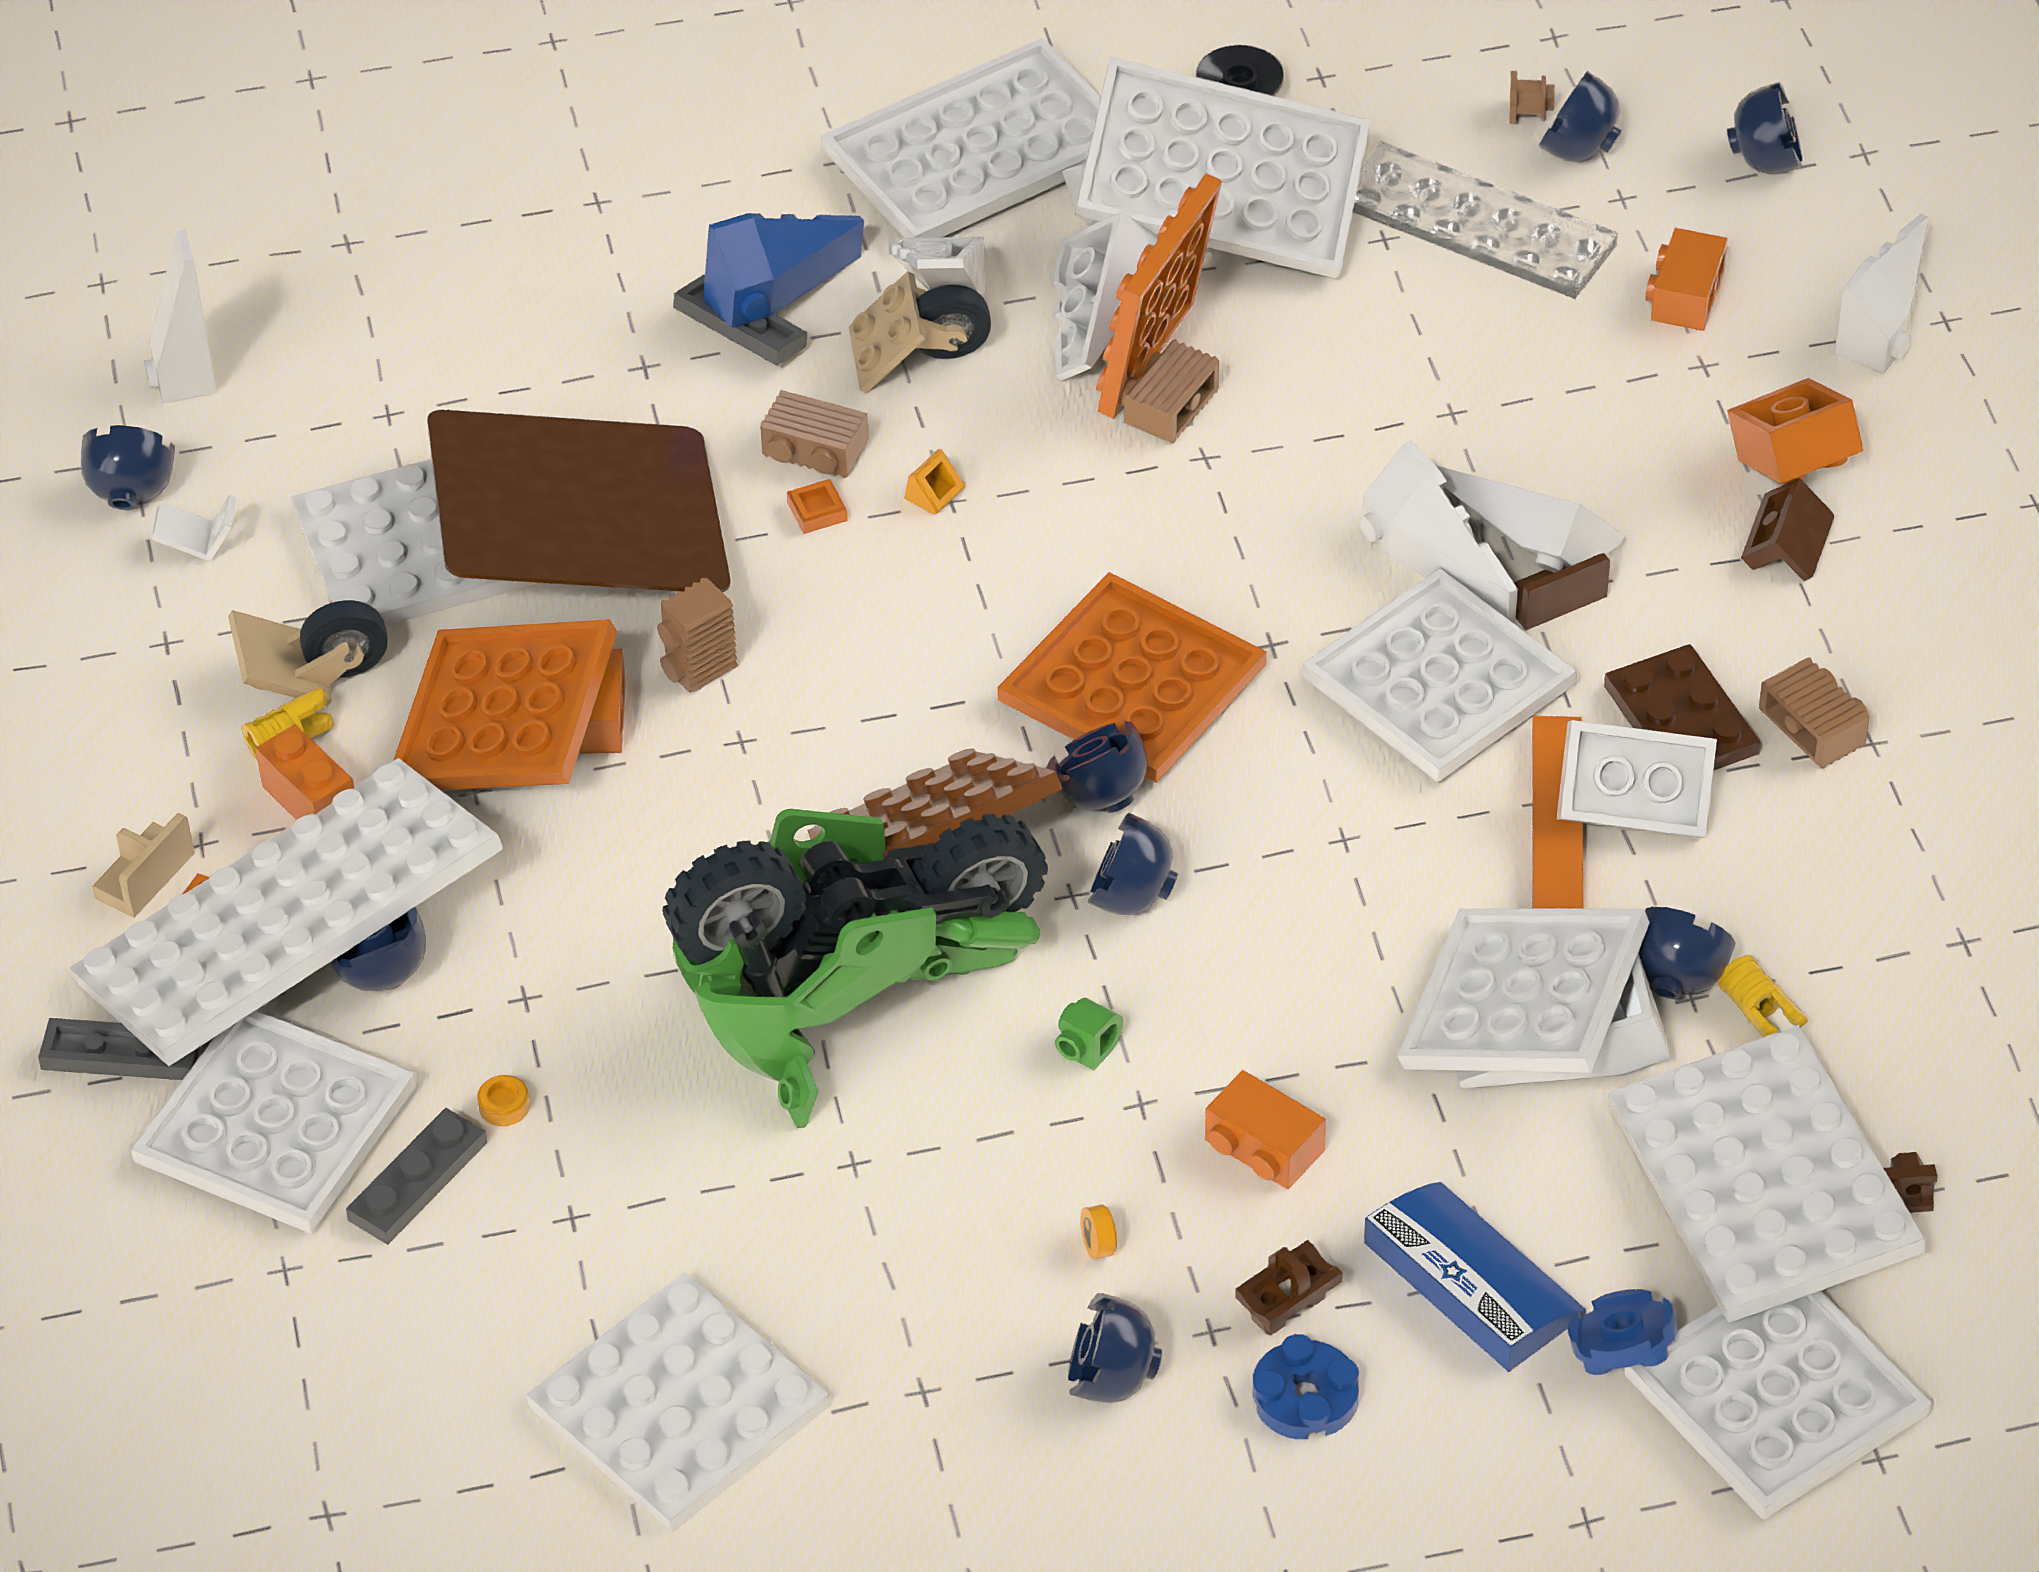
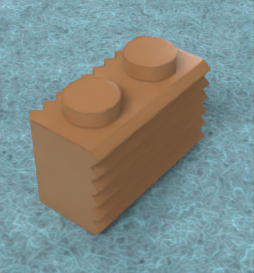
[1121,339,1219,443]
[760,390,869,479]
[657,578,738,693]
[1759,657,1870,769]

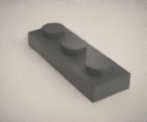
[673,274,807,366]
[38,1018,200,1080]
[346,1107,487,1245]

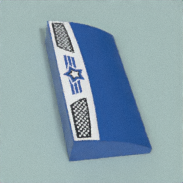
[1364,1182,1586,1372]

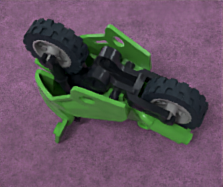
[662,809,1048,1128]

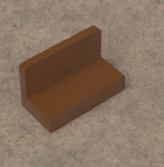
[1741,478,1834,581]
[1513,553,1610,631]

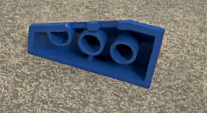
[703,213,864,328]

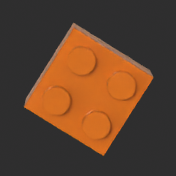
[1727,378,1863,484]

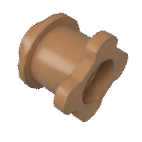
[1509,71,1555,124]

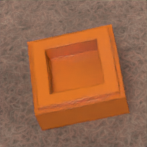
[787,479,847,534]

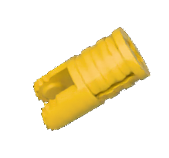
[241,688,335,760]
[1717,955,1808,1037]

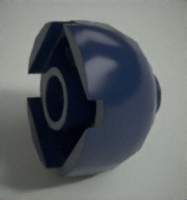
[1538,71,1622,162]
[1727,82,1803,174]
[81,425,175,510]
[1046,721,1148,813]
[1088,813,1178,915]
[1638,906,1736,1000]
[330,907,426,991]
[1068,1293,1162,1403]

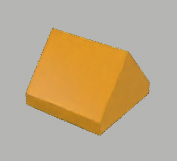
[904,449,966,514]

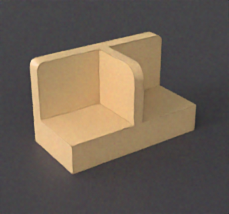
[92,813,195,918]

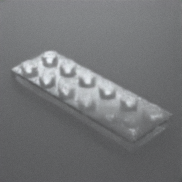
[1352,141,1618,299]

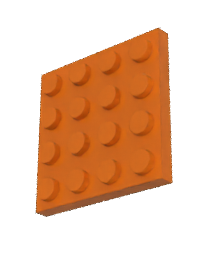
[1096,173,1222,419]
[997,572,1267,783]
[393,619,617,790]

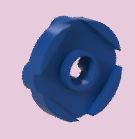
[1568,1289,1678,1375]
[1253,1334,1359,1439]

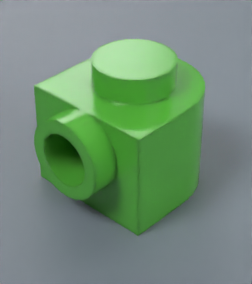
[1055,997,1123,1070]

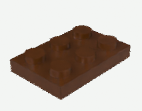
[1604,643,1760,770]

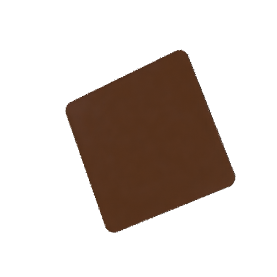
[427,409,731,593]

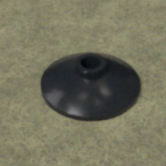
[1196,45,1284,96]

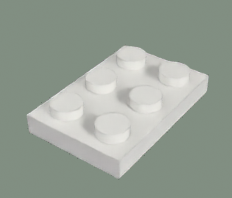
[1556,720,1717,838]

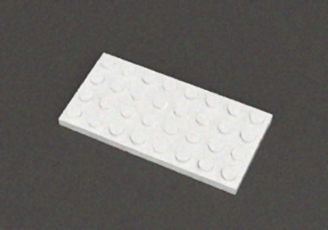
[69,758,503,1066]

